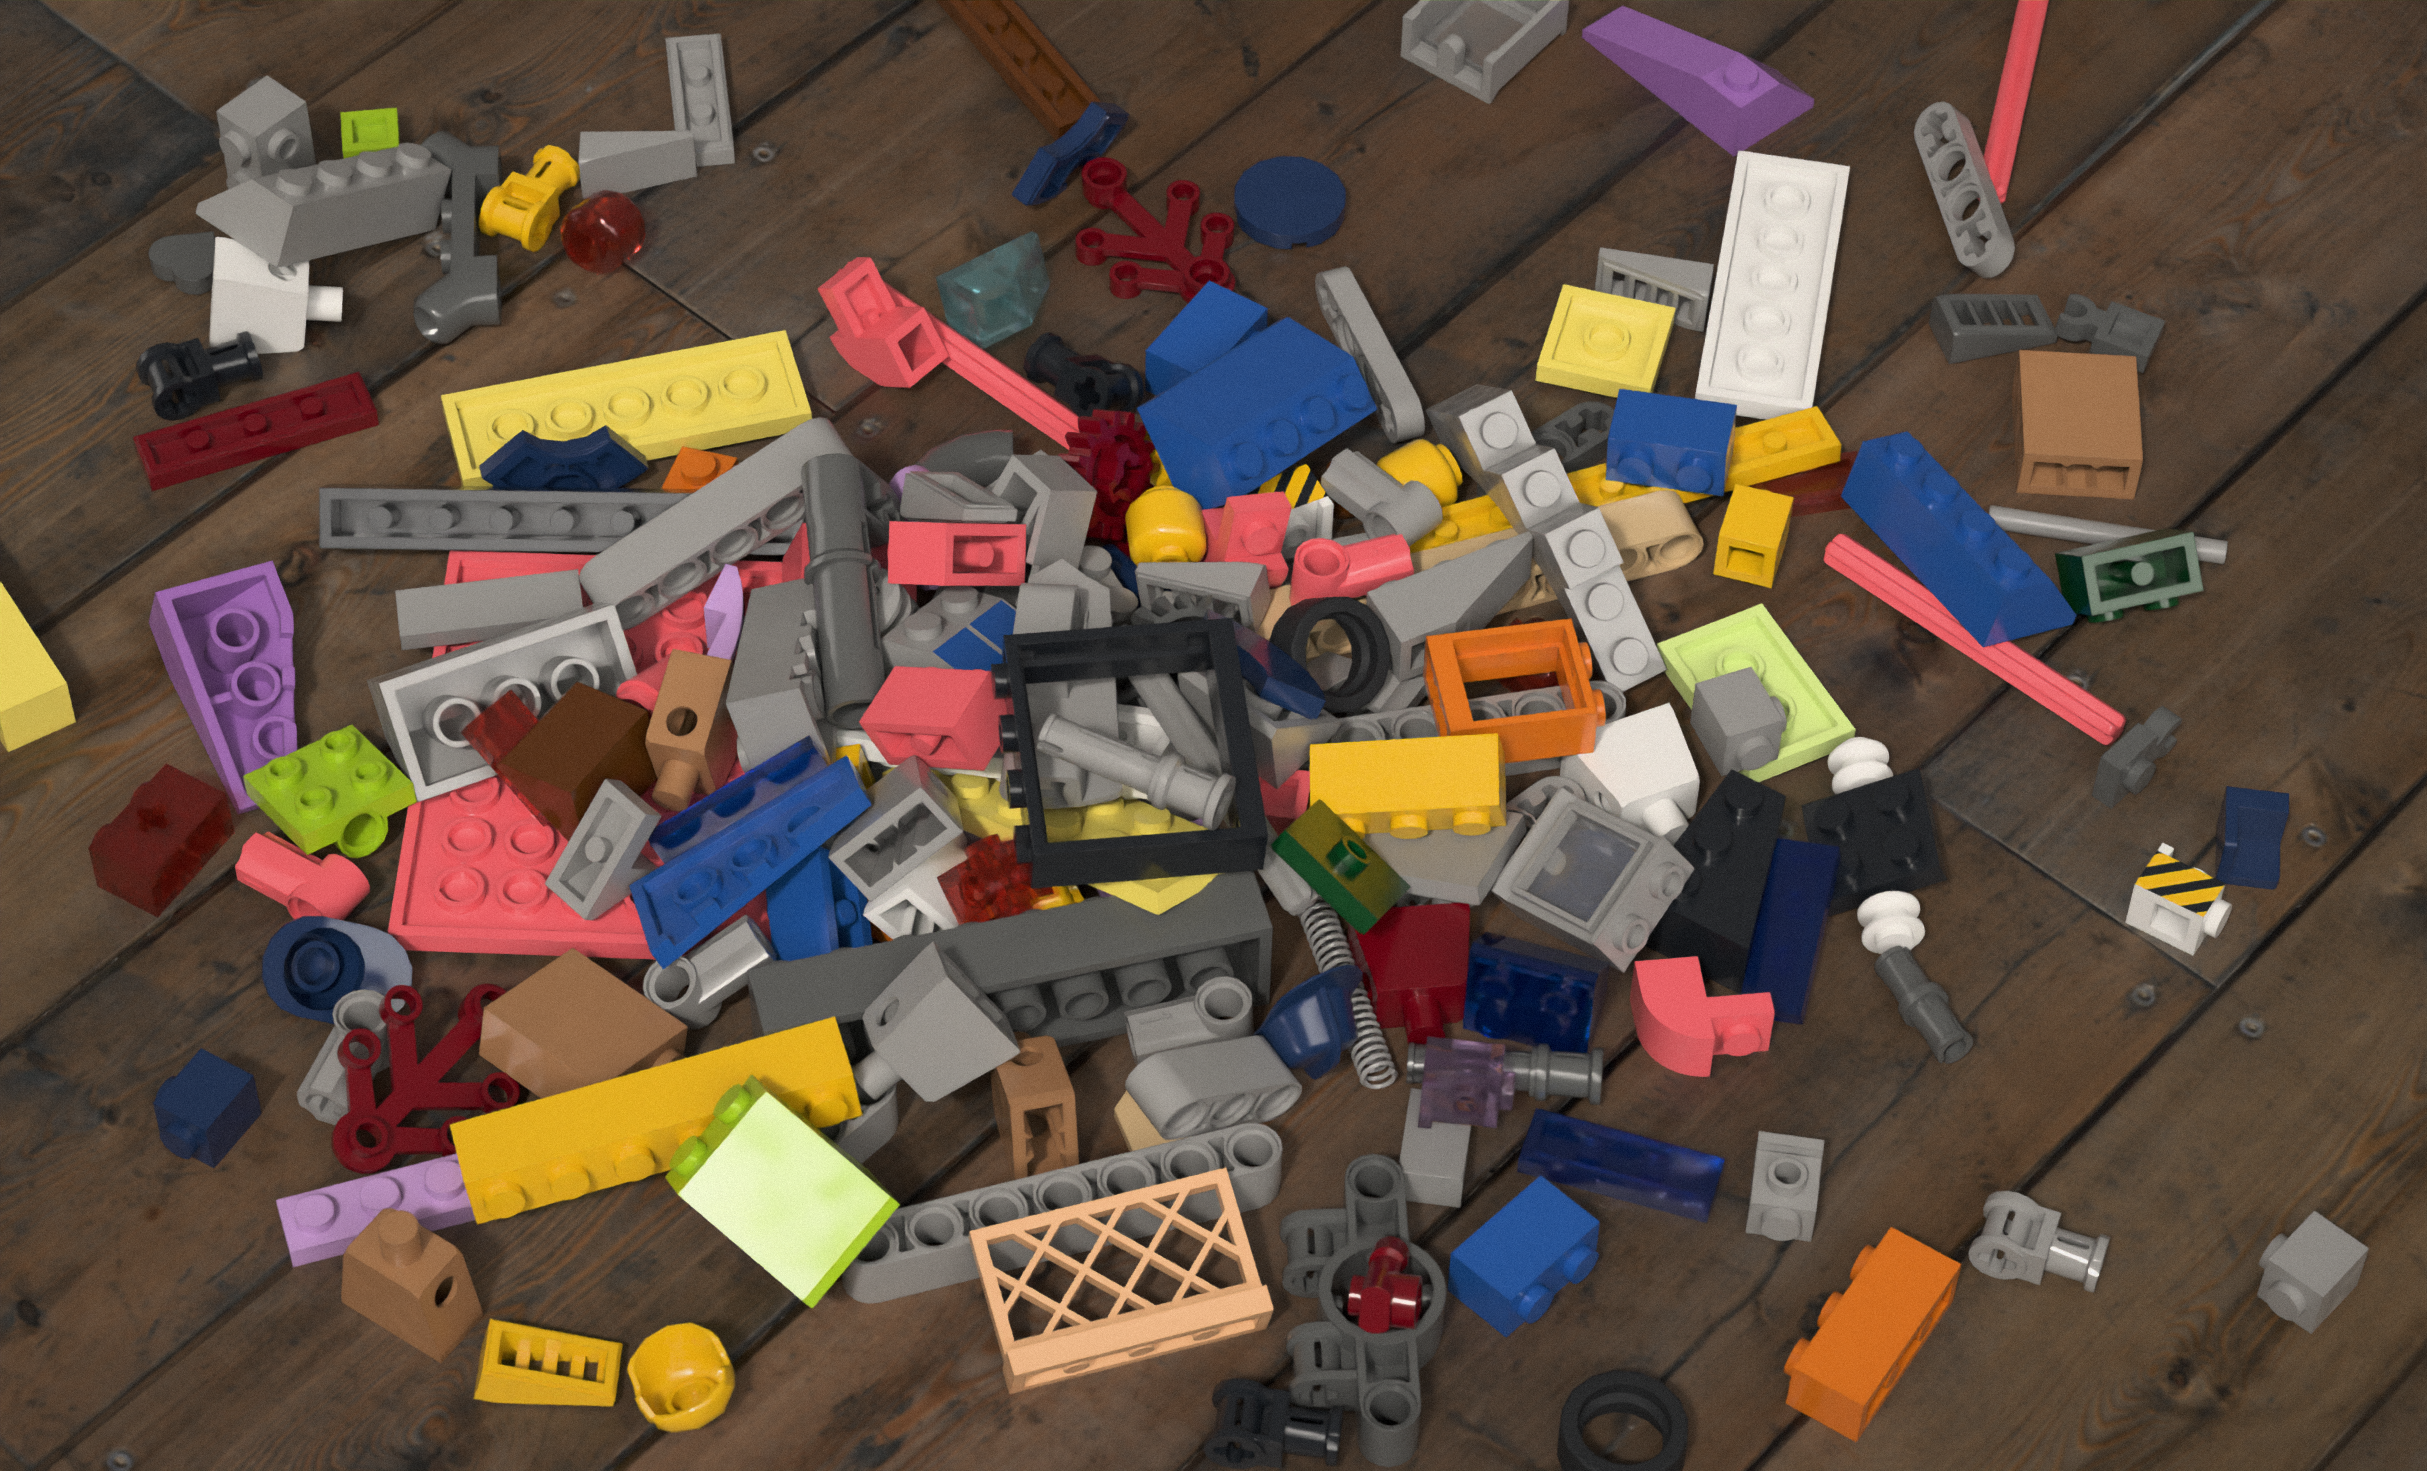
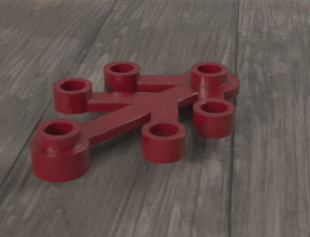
[1075,157,1235,303]
[331,983,520,1174]

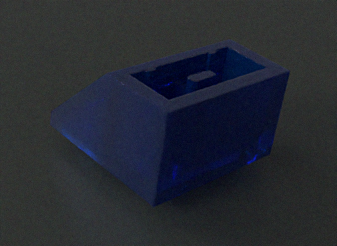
[1463,932,1610,1053]

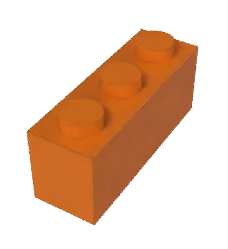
[1784,1227,1961,1442]

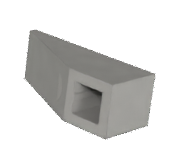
[1366,531,1533,682]

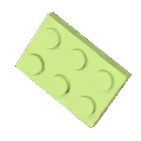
[1657,603,1856,782]

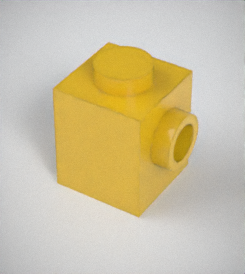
[1713,484,1794,588]

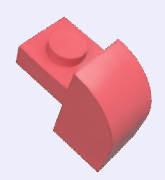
[817,257,949,388]
[1200,491,1292,589]
[1630,956,1775,1077]

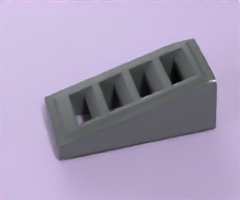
[1929,294,2058,364]

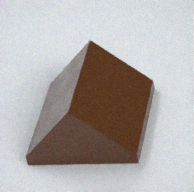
[496,681,657,842]

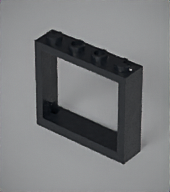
[991,618,1268,889]

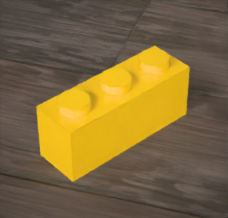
[1310,733,1507,839]

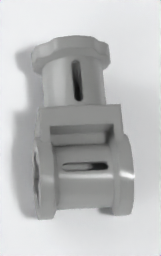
[1968,1191,2111,1293]

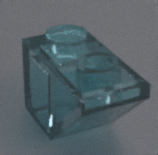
[936,231,1050,349]

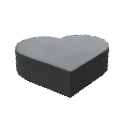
[148,231,215,295]

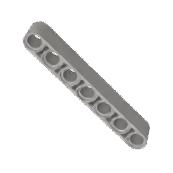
[842,1123,1282,1304]

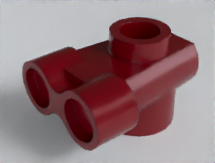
[1348,1236,1423,1334]

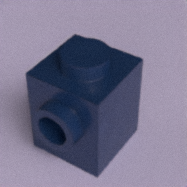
[153,1048,262,1168]

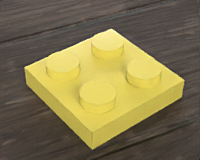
[1536,284,1676,398]

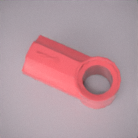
[1289,534,1414,606]
[235,831,370,921]

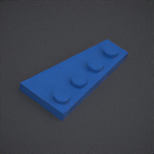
[629,755,872,970]

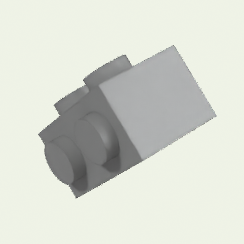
[216,76,316,189]

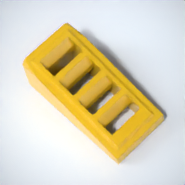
[473,1319,623,1407]

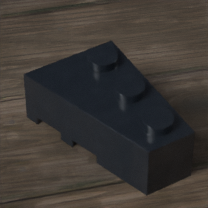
[1645,769,1786,995]

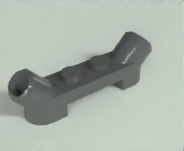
[413,130,503,345]

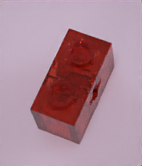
[88,763,235,918]

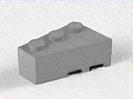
[932,454,1097,608]

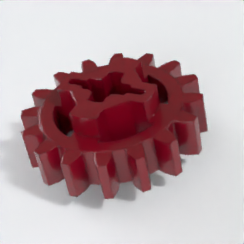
[1058,409,1160,541]

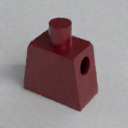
[1347,902,1470,1046]

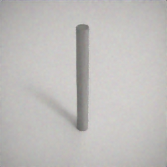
[1989,505,2228,565]

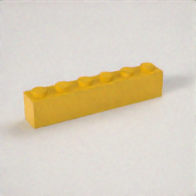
[450,1016,863,1225]

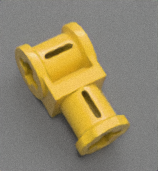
[479,145,580,252]

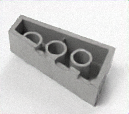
[725,578,837,796]

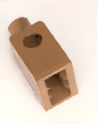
[645,649,738,812]
[990,1032,1079,1181]
[341,1208,484,1363]

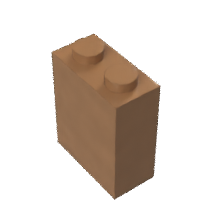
[2012,350,2143,499]
[479,948,688,1099]

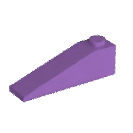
[1582,6,1814,156]
[149,561,297,814]

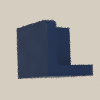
[2215,786,2289,890]

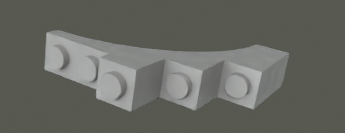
[1426,384,1667,692]

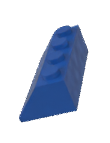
[1137,317,1377,510]
[1841,431,2077,647]

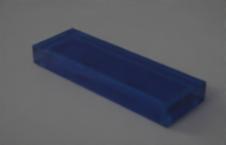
[648,735,830,864]
[1741,838,1841,1025]
[1517,1108,1725,1223]

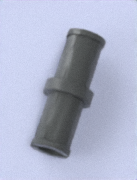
[1874,946,1973,1064]

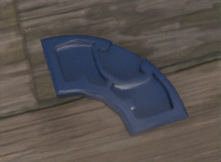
[1011,101,1129,206]
[479,425,649,488]
[1202,609,1326,720]

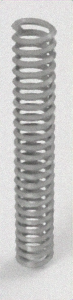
[1298,893,1398,1089]

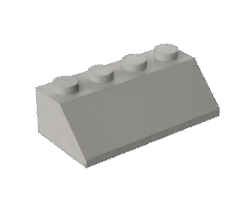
[195,143,451,268]
[367,602,637,802]

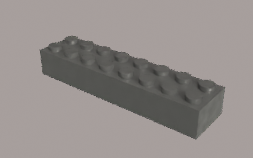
[747,871,1273,1080]

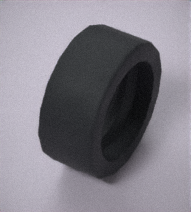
[1269,597,1390,713]
[1557,1370,1689,1471]

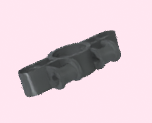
[1279,1154,1446,1467]

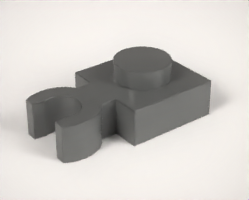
[2054,294,2166,373]
[2092,706,2182,809]

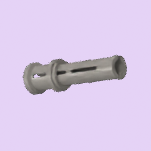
[1037,713,1236,831]

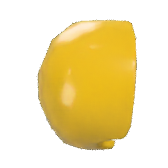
[627,1322,735,1433]

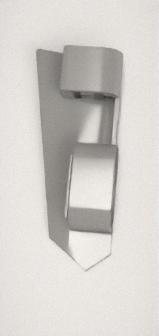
[999,559,1123,809]

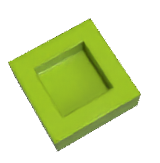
[340,108,400,158]

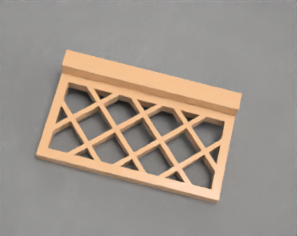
[968,1168,1274,1394]

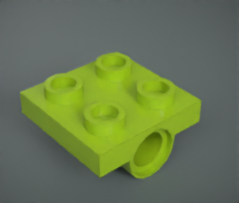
[243,724,417,858]

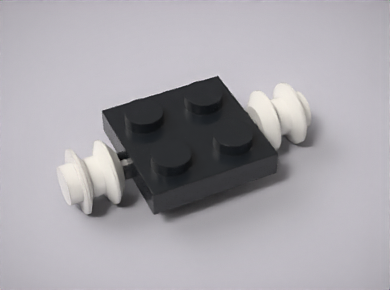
[1801,737,1947,955]

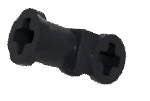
[136,331,263,421]
[1023,332,1144,417]
[1204,1378,1344,1469]

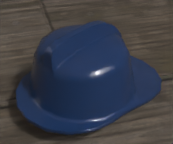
[262,916,413,1024]
[1252,965,1363,1080]

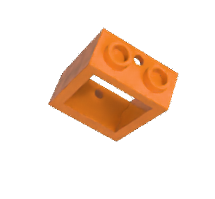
[1423,618,1606,764]

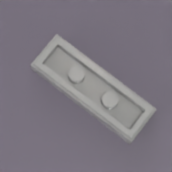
[665,34,735,167]
[395,569,583,650]

